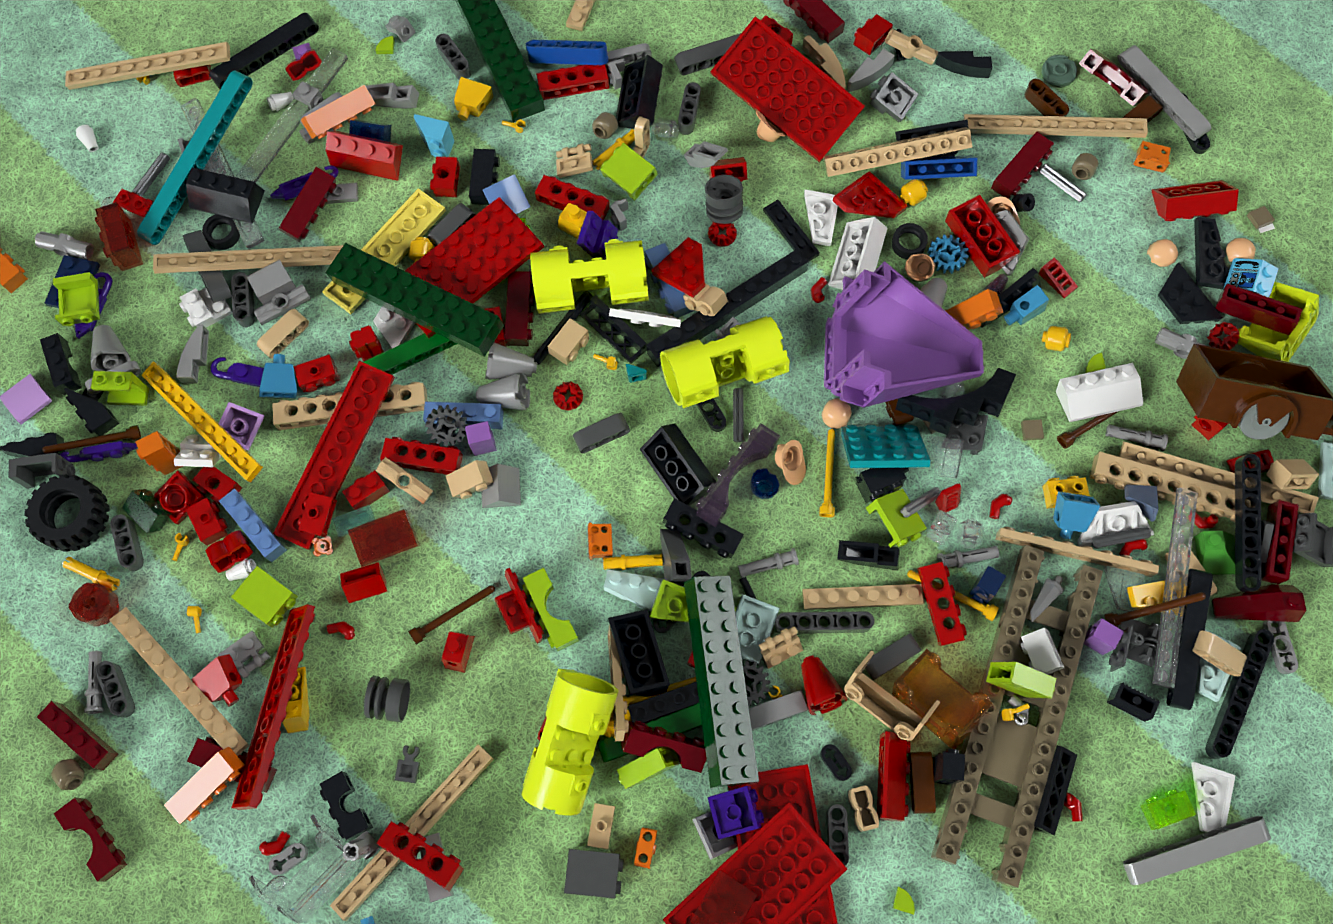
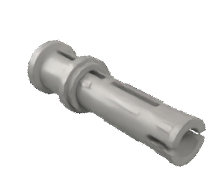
[1105,424,1168,451]
[937,546,999,568]
[738,548,799,578]
[84,651,104,714]

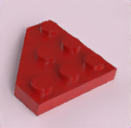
[832,171,908,218]
[651,237,706,298]

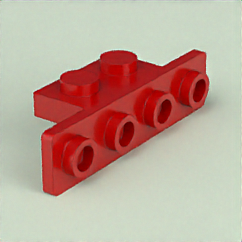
[494,568,544,644]

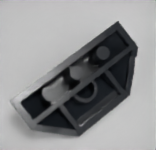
[895,119,969,158]

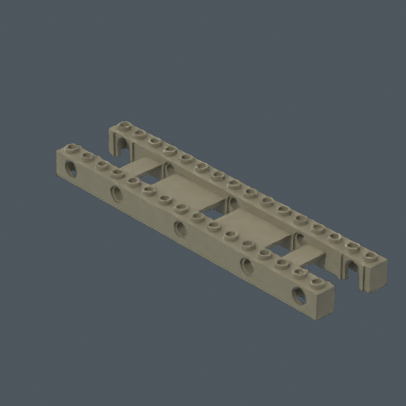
[931,545,1103,888]

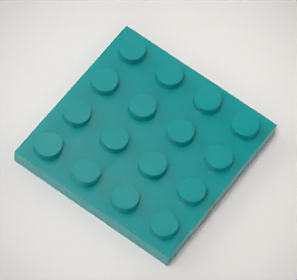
[841,424,931,468]

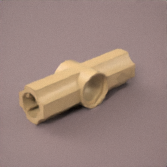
[885,29,938,65]
[375,457,433,504]

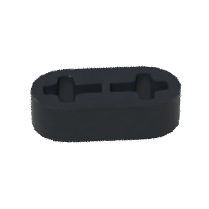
[820,744,852,781]

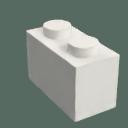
[1021,628,1064,674]

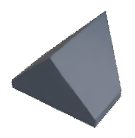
[1124,485,1159,522]

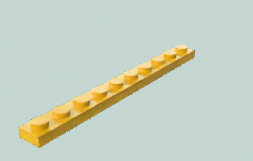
[141,361,263,483]

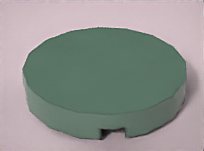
[1041,55,1077,87]

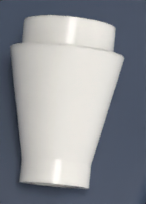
[266,91,295,111]
[76,125,99,152]
[226,559,257,581]

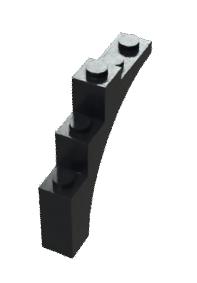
[895,368,1016,435]

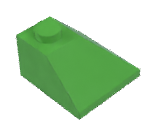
[1194,531,1235,575]

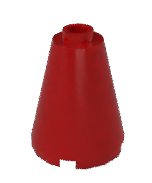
[801,655,848,715]

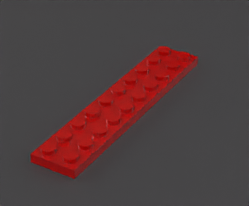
[273,361,395,550]
[231,604,315,810]

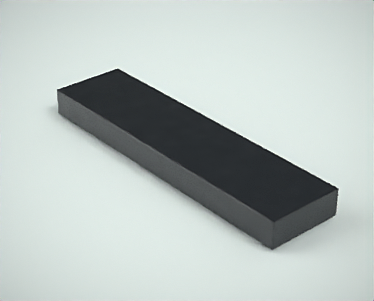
[763,200,820,261]

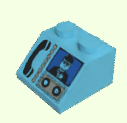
[414,114,454,157]
[1224,258,1279,298]

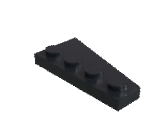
[1194,216,1229,289]
[980,268,1042,328]

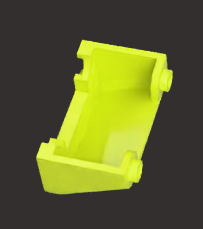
[1238,281,1319,362]

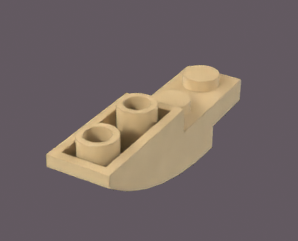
[802,35,846,89]

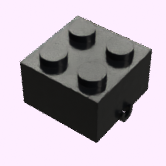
[855,468,906,503]

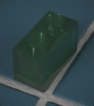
[122,489,171,533]

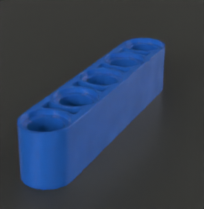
[526,40,609,65]

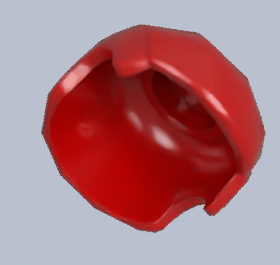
[159,483,190,513]

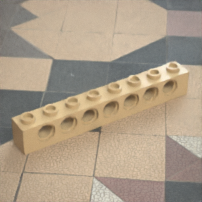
[824,127,972,177]
[272,382,428,430]
[1089,452,1251,522]

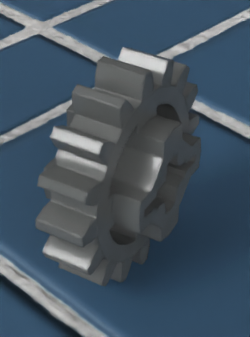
[425,405,468,446]
[743,661,771,706]

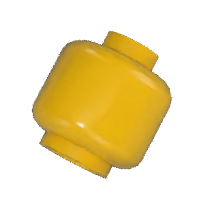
[900,179,928,206]
[409,237,434,263]
[1042,326,1071,352]

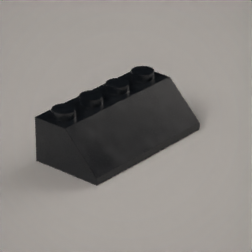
[616,55,663,129]
[186,167,265,224]
[640,423,718,506]
[608,609,670,697]

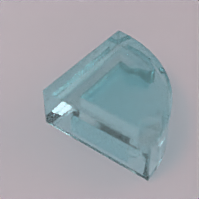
[948,571,971,592]

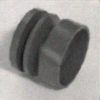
[705,175,744,224]
[364,675,410,723]

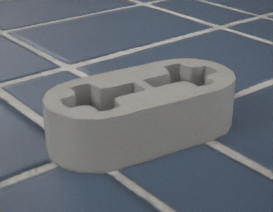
[269,843,308,875]

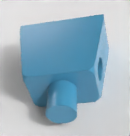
[1004,285,1049,325]
[259,354,297,398]
[1053,491,1100,539]

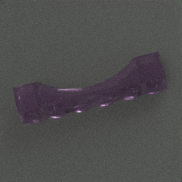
[696,423,780,527]

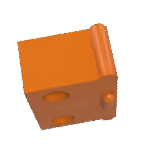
[1133,141,1171,173]
[588,522,613,560]
[634,827,658,869]

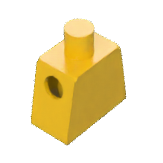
[454,77,494,121]
[558,203,587,239]

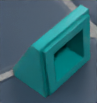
[626,364,647,383]

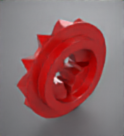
[708,222,737,247]
[1207,322,1239,350]
[553,381,583,410]

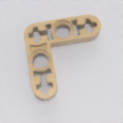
[633,116,650,158]

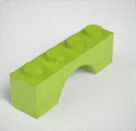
[522,568,579,651]

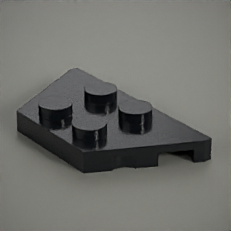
[1158,263,1223,324]

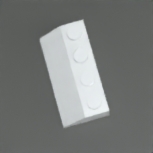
[828,217,888,290]
[1056,363,1143,422]

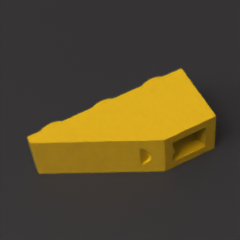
[282,667,309,733]

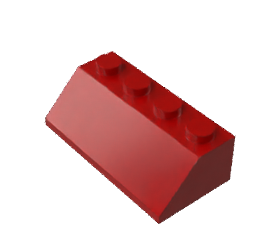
[325,131,403,181]
[1152,180,1239,221]
[945,195,1020,278]
[877,731,910,822]

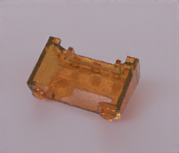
[892,649,992,749]

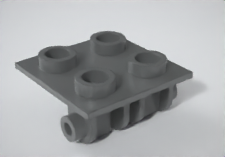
[944,415,988,455]
[1113,619,1162,667]
[1109,626,1144,672]

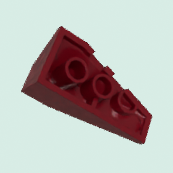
[1212,584,1307,622]

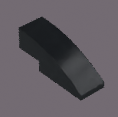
[935,51,992,78]
[837,540,900,570]

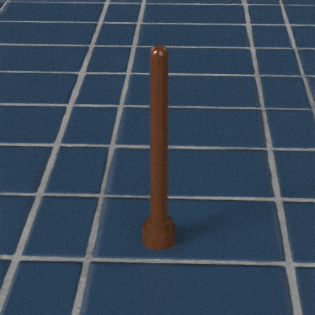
[1057,411,1119,449]
[42,425,141,454]
[408,585,495,645]
[1104,592,1206,627]

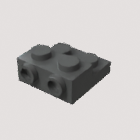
[869,72,918,122]

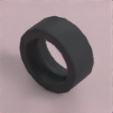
[202,215,241,250]
[892,223,928,260]

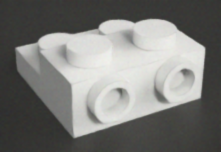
[179,288,233,328]
[174,434,222,467]

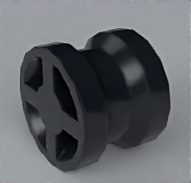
[1012,193,1035,212]

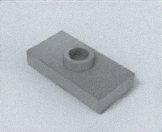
[326,183,358,204]

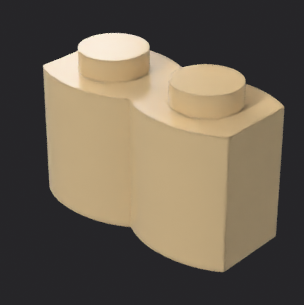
[683,283,728,316]
[848,785,879,832]

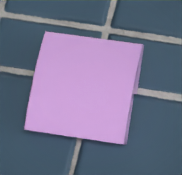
[0,374,52,425]

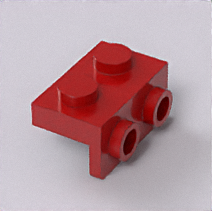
[113,189,154,217]

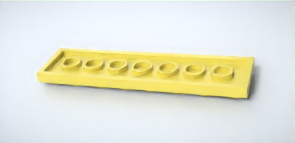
[322,189,446,315]

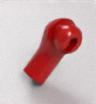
[810,277,828,303]
[989,494,1012,519]
[1186,510,1219,529]
[1119,539,1148,556]
[327,621,355,640]
[1064,792,1083,822]
[259,831,291,856]

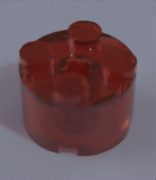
[69,583,119,626]

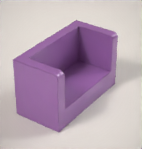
[465,421,497,456]
[1084,619,1124,655]

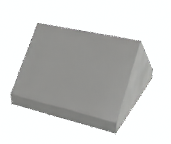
[246,259,296,305]
[482,464,521,508]
[693,811,738,860]

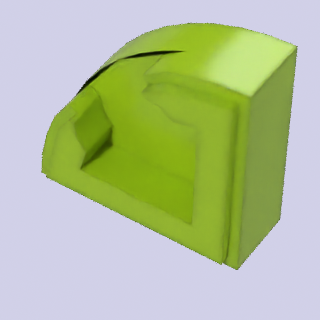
[375,36,395,54]
[1085,353,1106,373]
[892,887,915,915]

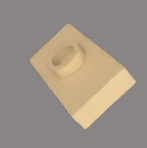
[587,803,615,849]

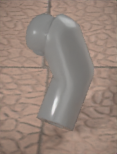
[1008,694,1029,726]

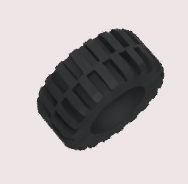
[24,474,110,552]

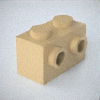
[548,319,589,365]
[1266,459,1319,490]
[445,460,494,500]

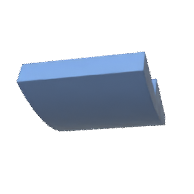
[483,174,531,214]

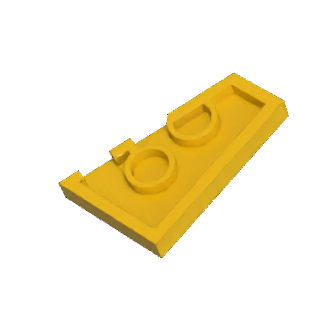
[1127,577,1184,616]

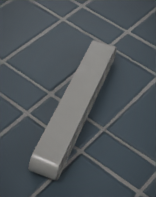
[1117,45,1211,141]
[1123,816,1271,885]

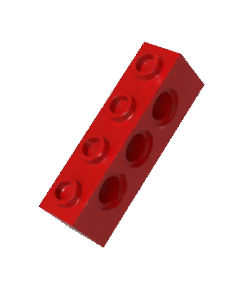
[536,64,609,100]
[535,175,610,220]
[380,437,463,475]
[917,561,967,646]
[376,821,464,892]

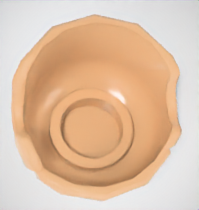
[1225,238,1256,262]
[1147,239,1178,267]
[905,253,935,281]
[822,398,852,429]

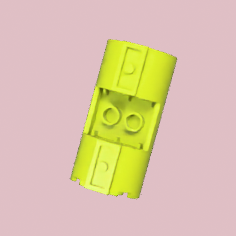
[530,239,649,314]
[660,316,790,408]
[521,669,619,816]

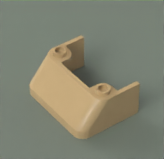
[844,651,940,741]

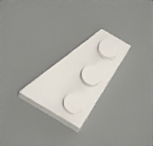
[804,190,838,246]
[1191,762,1236,833]

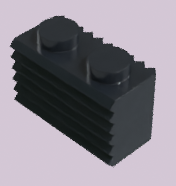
[1107,682,1160,722]

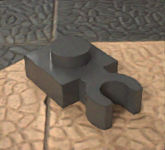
[394,745,420,783]

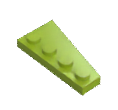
[649,580,737,622]

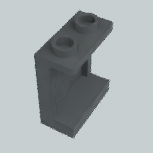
[8,453,75,489]
[1293,513,1333,568]
[564,849,624,899]

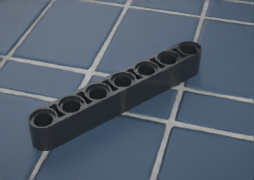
[209,13,319,89]
[1235,454,1261,592]
[1166,568,1213,711]
[1205,629,1274,759]

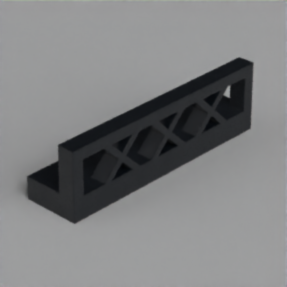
[580,295,647,364]
[1034,745,1077,836]

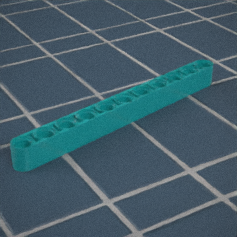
[137,70,253,245]

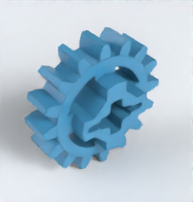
[928,235,969,274]

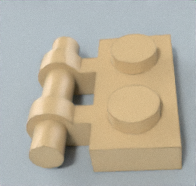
[556,143,593,178]
[758,626,803,669]

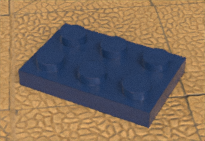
[44,255,100,308]

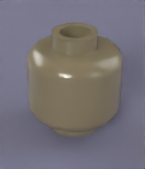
[592,112,618,139]
[1072,153,1099,180]
[51,759,85,790]

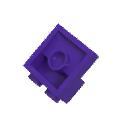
[576,211,618,260]
[707,786,764,839]

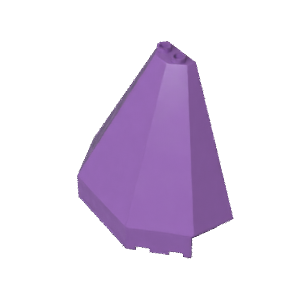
[824,261,984,408]

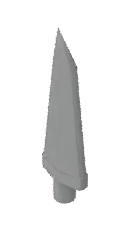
[1030,576,1064,622]

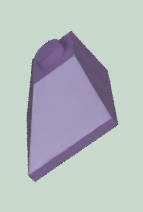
[219,402,264,451]

